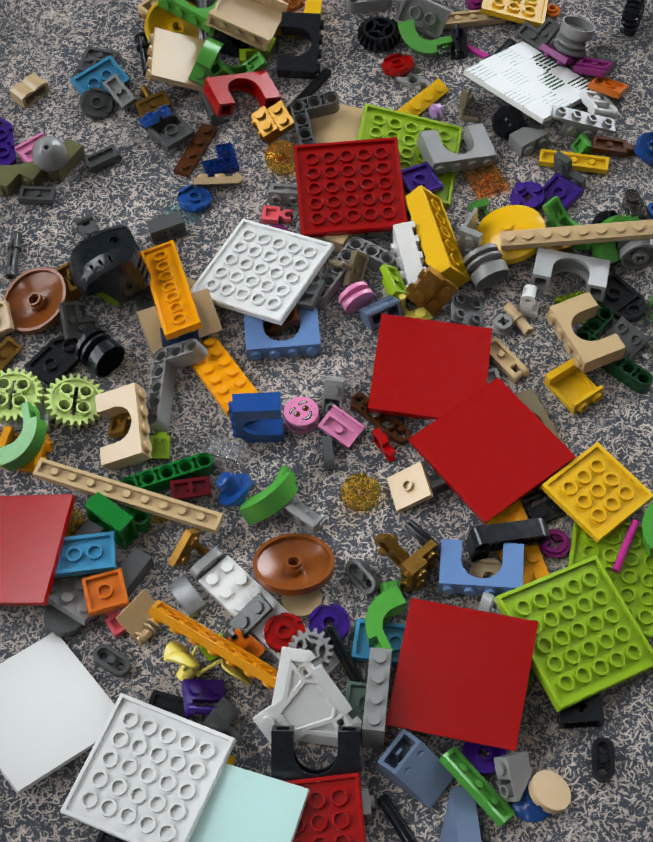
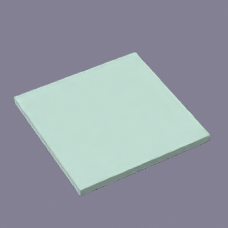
[189,764,310,842]

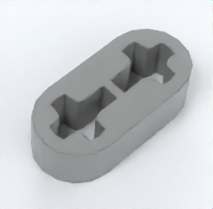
[189,547,225,580]

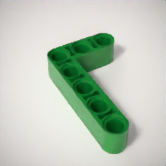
[121,452,214,533]

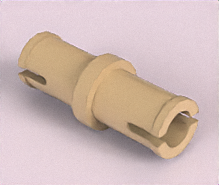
[503,302,534,336]

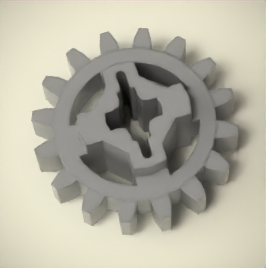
[288,627,333,674]

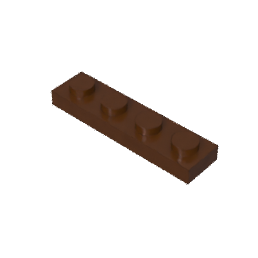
[174,123,218,178]

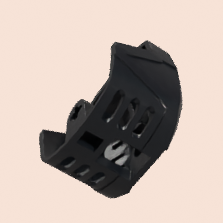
[68,225,151,304]

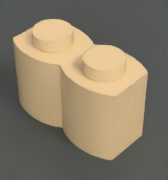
[9,73,49,108]

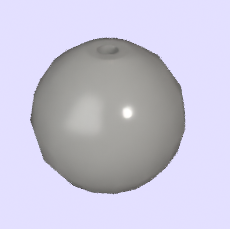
[32,136,68,172]

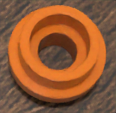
[546,4,560,18]

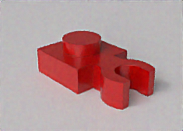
[372,427,396,463]

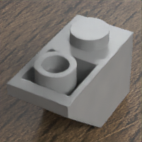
[508,127,549,158]
[321,375,346,417]
[494,751,532,802]

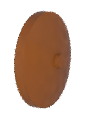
[2,267,70,335]
[253,533,335,596]

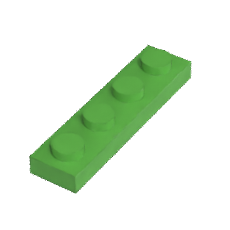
[439,746,516,827]

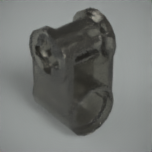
[622,189,649,220]

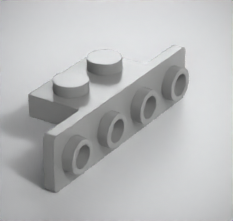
[551,104,616,140]

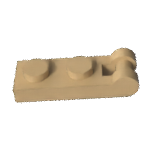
[194,173,243,186]
[490,337,529,384]

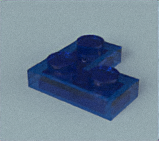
[202,142,240,177]

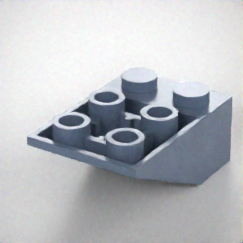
[377,728,454,810]

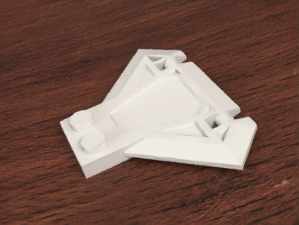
[253,646,362,747]

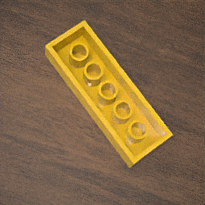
[405,185,471,288]

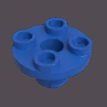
[216,471,254,507]

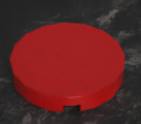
[381,53,414,77]
[264,612,305,653]

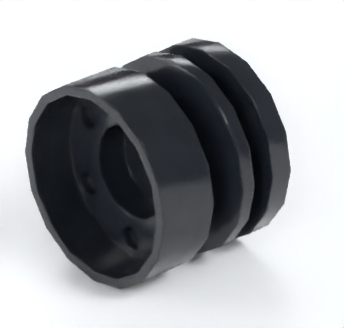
[74,328,125,378]

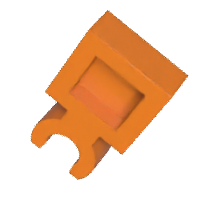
[227,628,266,658]

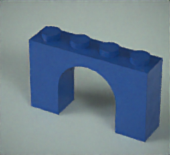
[228,392,284,443]

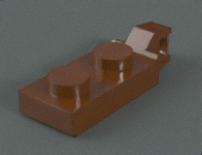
[591,135,637,157]

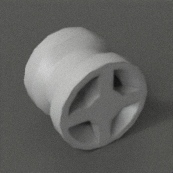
[493,314,512,336]

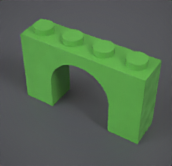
[158,0,218,36]

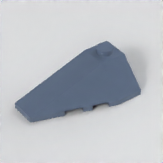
[439,787,482,842]

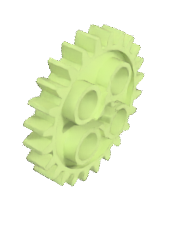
[0,367,44,425]
[44,374,104,430]

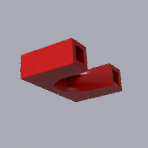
[203,70,281,117]

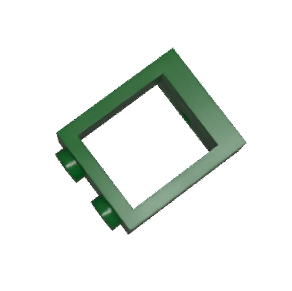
[84,492,139,549]

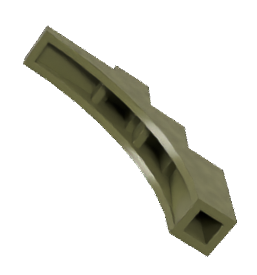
[0,139,85,197]

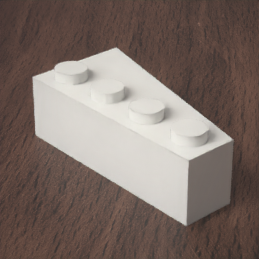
[390,221,427,302]

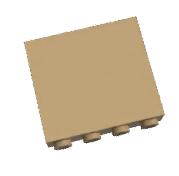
[206,0,289,52]
[145,27,210,99]
[304,102,363,144]

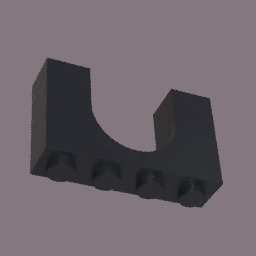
[277,12,324,79]
[271,725,360,781]

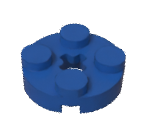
[138,104,172,129]
[634,132,653,167]

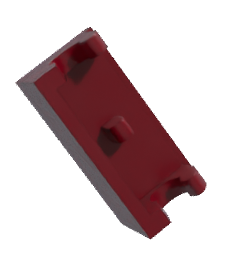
[170,476,212,500]

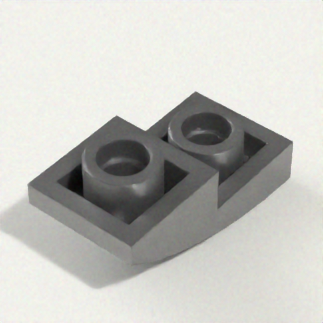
[167,574,207,618]

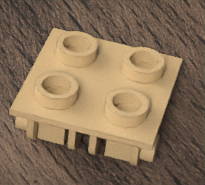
[116,589,164,647]

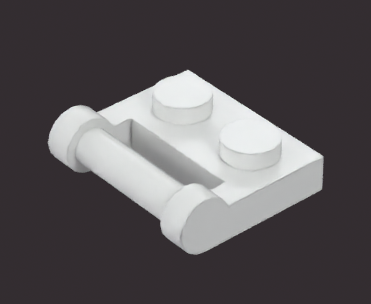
[578,90,618,118]

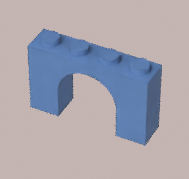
[244,308,321,361]
[439,539,524,597]

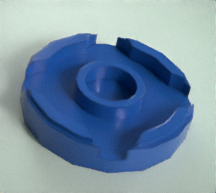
[177,185,212,213]

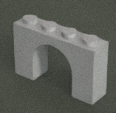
[416,123,497,174]
[531,247,610,302]
[362,647,392,749]

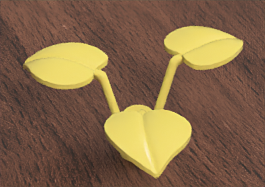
[163,622,252,687]

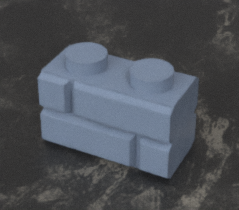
[359,295,404,330]

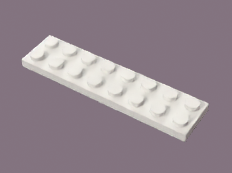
[198,555,341,675]

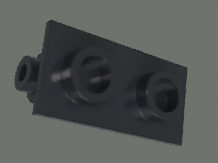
[451,24,468,60]

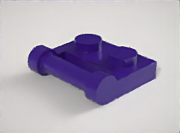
[181,679,226,717]

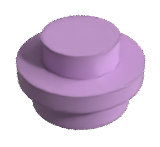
[428,103,444,120]

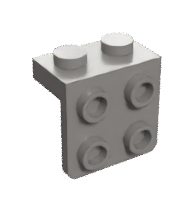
[457,207,483,256]

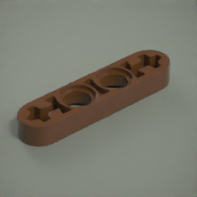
[351,393,410,445]

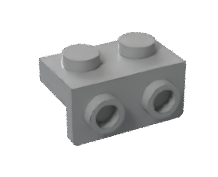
[268,183,298,205]

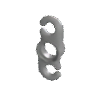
[395,73,430,91]

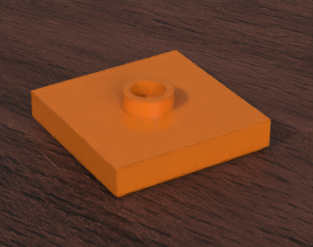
[587,77,629,99]
[81,568,130,617]

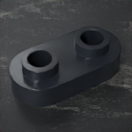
[591,737,615,783]

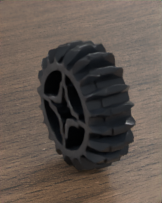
[620,0,646,36]
[358,15,401,53]

